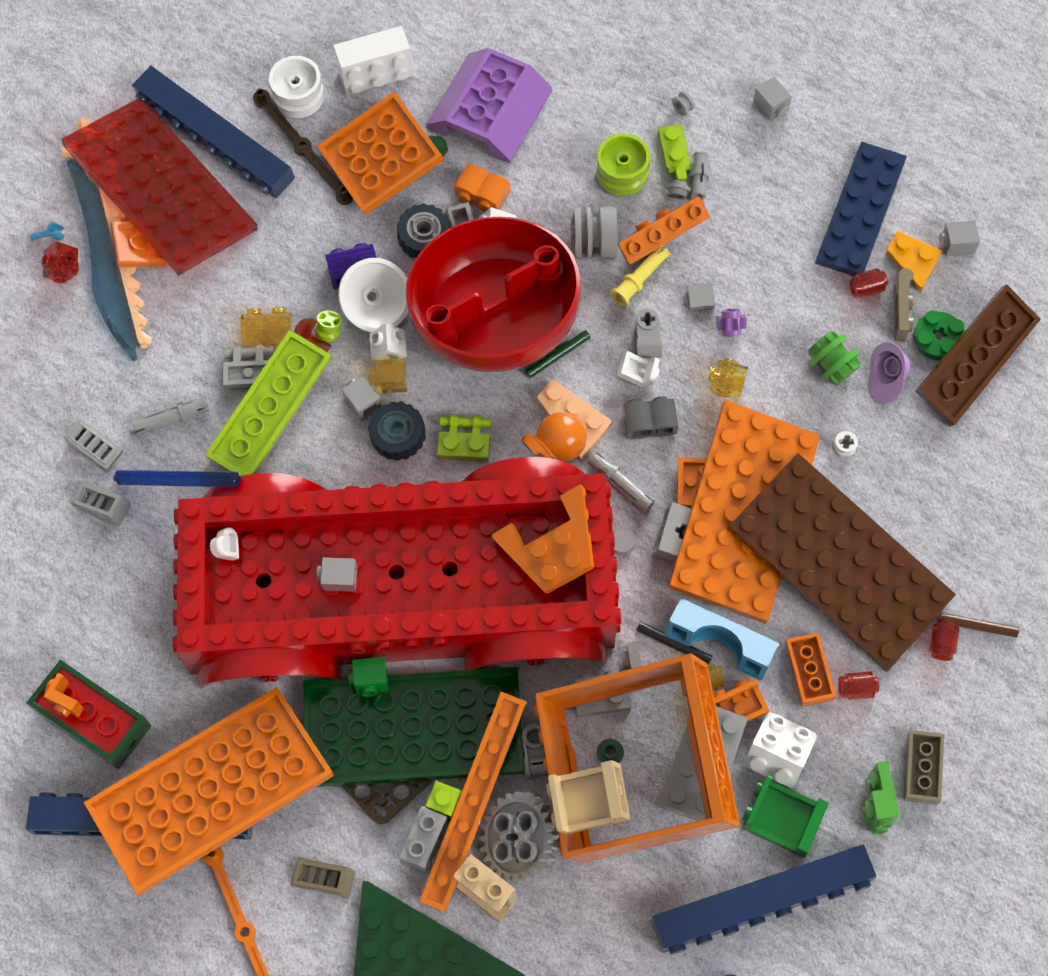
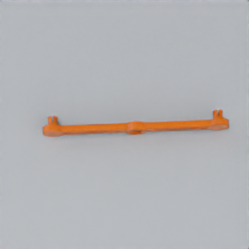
[203,847,269,976]

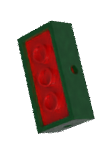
[26,660,152,770]

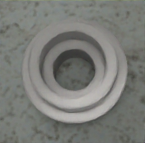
[666,180,691,199]

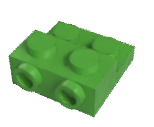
[860,761,900,834]

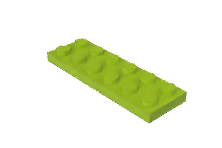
[205,330,332,476]

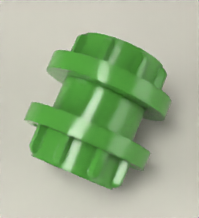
[808,331,861,385]

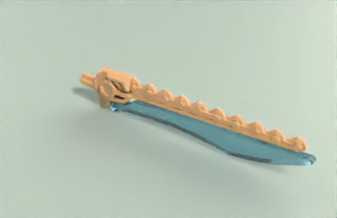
[60,118,152,361]

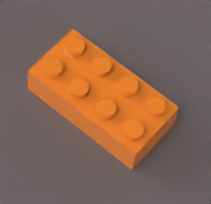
[784,633,836,707]

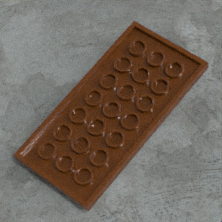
[728,453,956,672]

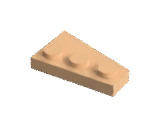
[537,379,612,462]

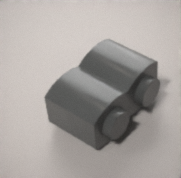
[623,396,679,439]

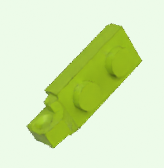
[658,124,691,182]

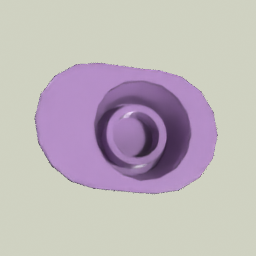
[869,342,911,403]

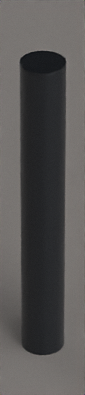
[636,622,713,665]

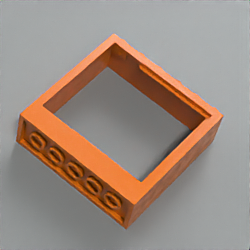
[534,653,740,863]

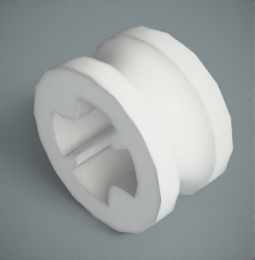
[833,431,858,457]

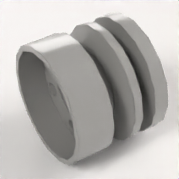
[570,206,618,259]

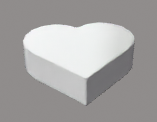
[210,527,239,561]

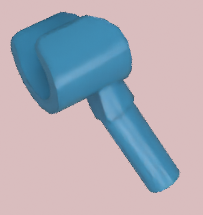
[30,222,65,241]

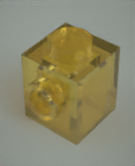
[370,358,407,394]

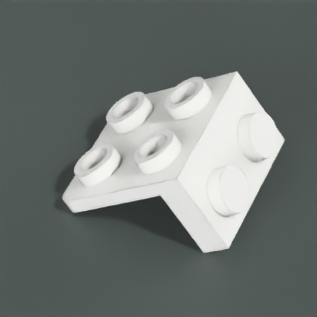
[743,712,817,790]

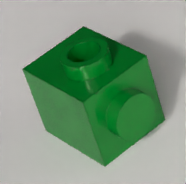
[348,657,389,697]

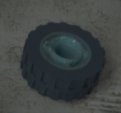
[368,401,426,461]

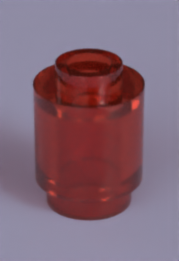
[849,268,888,299]
[929,619,960,661]
[838,671,880,700]

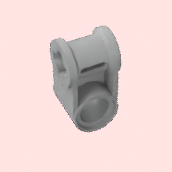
[635,309,662,358]
[522,724,549,779]

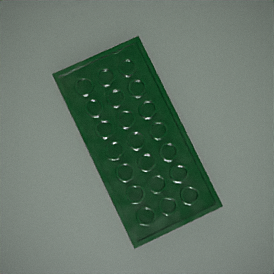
[303,667,524,787]

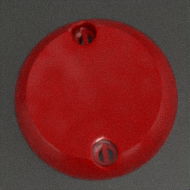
[406,216,581,372]

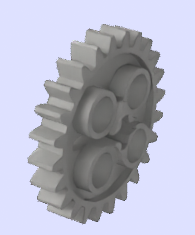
[479,791,560,884]

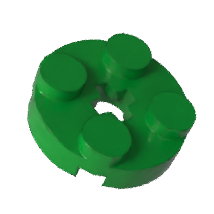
[913,310,964,361]

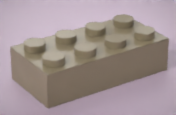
[903,730,944,805]

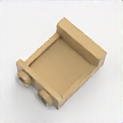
[547,760,631,834]
[454,854,517,923]

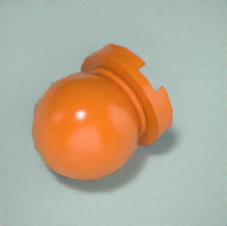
[521,412,587,462]

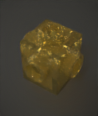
[708,359,748,398]

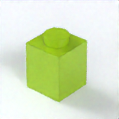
[425,781,462,822]

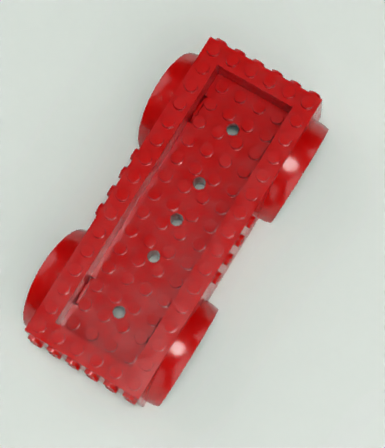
[172,457,621,689]

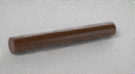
[937,612,1019,638]

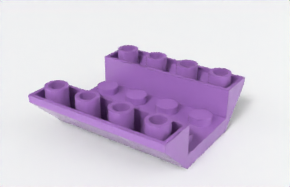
[426,48,552,163]

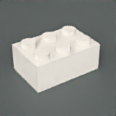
[334,26,413,95]

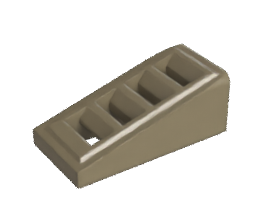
[291,858,355,898]

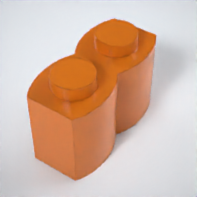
[454,164,511,212]

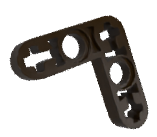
[341,780,433,824]

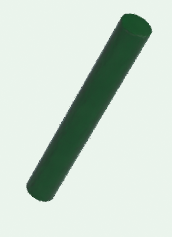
[525,330,591,379]

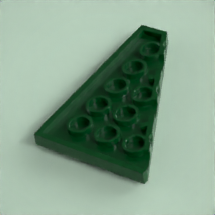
[354,881,525,976]

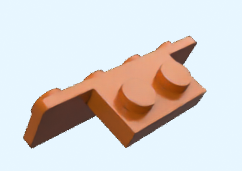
[618,197,710,265]

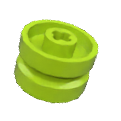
[597,133,650,197]

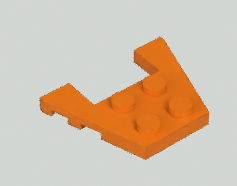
[491,484,594,594]

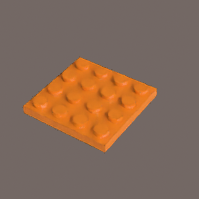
[317,91,444,216]

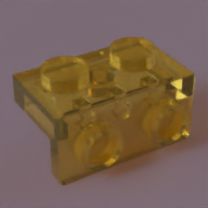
[240,307,293,345]

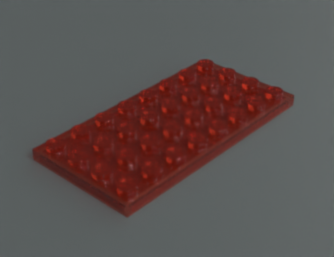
[62,98,258,276]

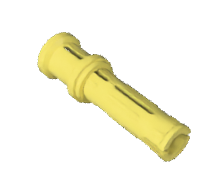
[610,246,670,307]

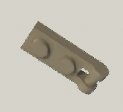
[894,268,914,341]

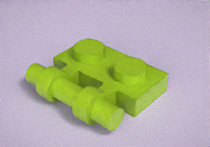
[437,414,491,461]

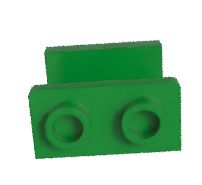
[742,775,829,858]

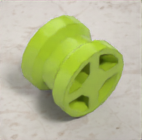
[315,310,342,342]

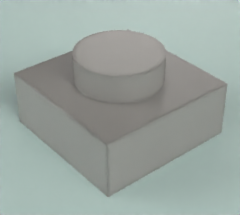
[622,641,641,669]

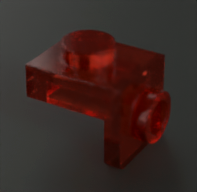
[294,318,331,353]

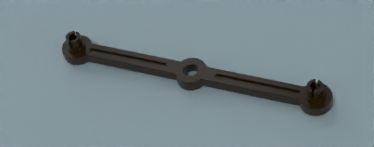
[253,89,353,205]

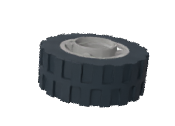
[397,204,451,258]

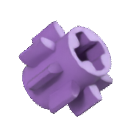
[716,308,747,337]

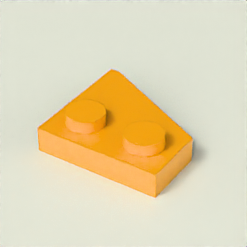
[886,230,942,292]

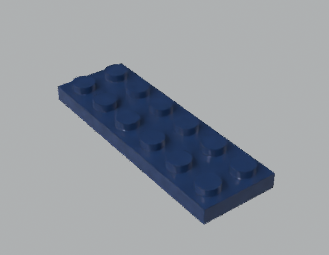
[815,141,907,279]

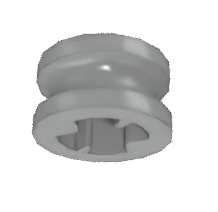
[672,91,695,116]

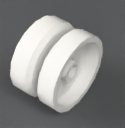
[269,56,324,118]

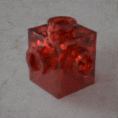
[41,241,79,284]

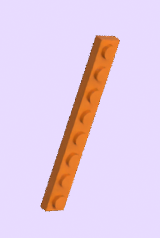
[419,692,527,912]

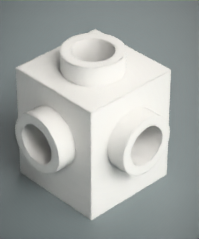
[370,323,407,366]

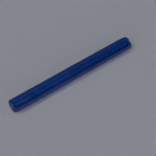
[113,470,242,487]

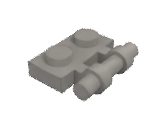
[223,345,275,389]

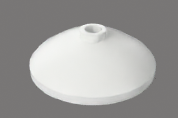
[338,258,408,332]

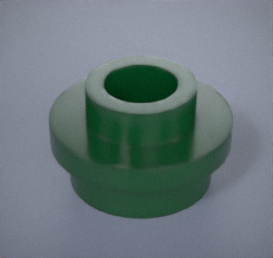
[597,739,624,763]

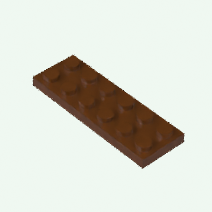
[915,284,1041,426]

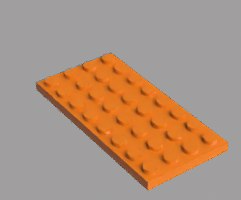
[667,400,820,624]
[83,687,334,897]

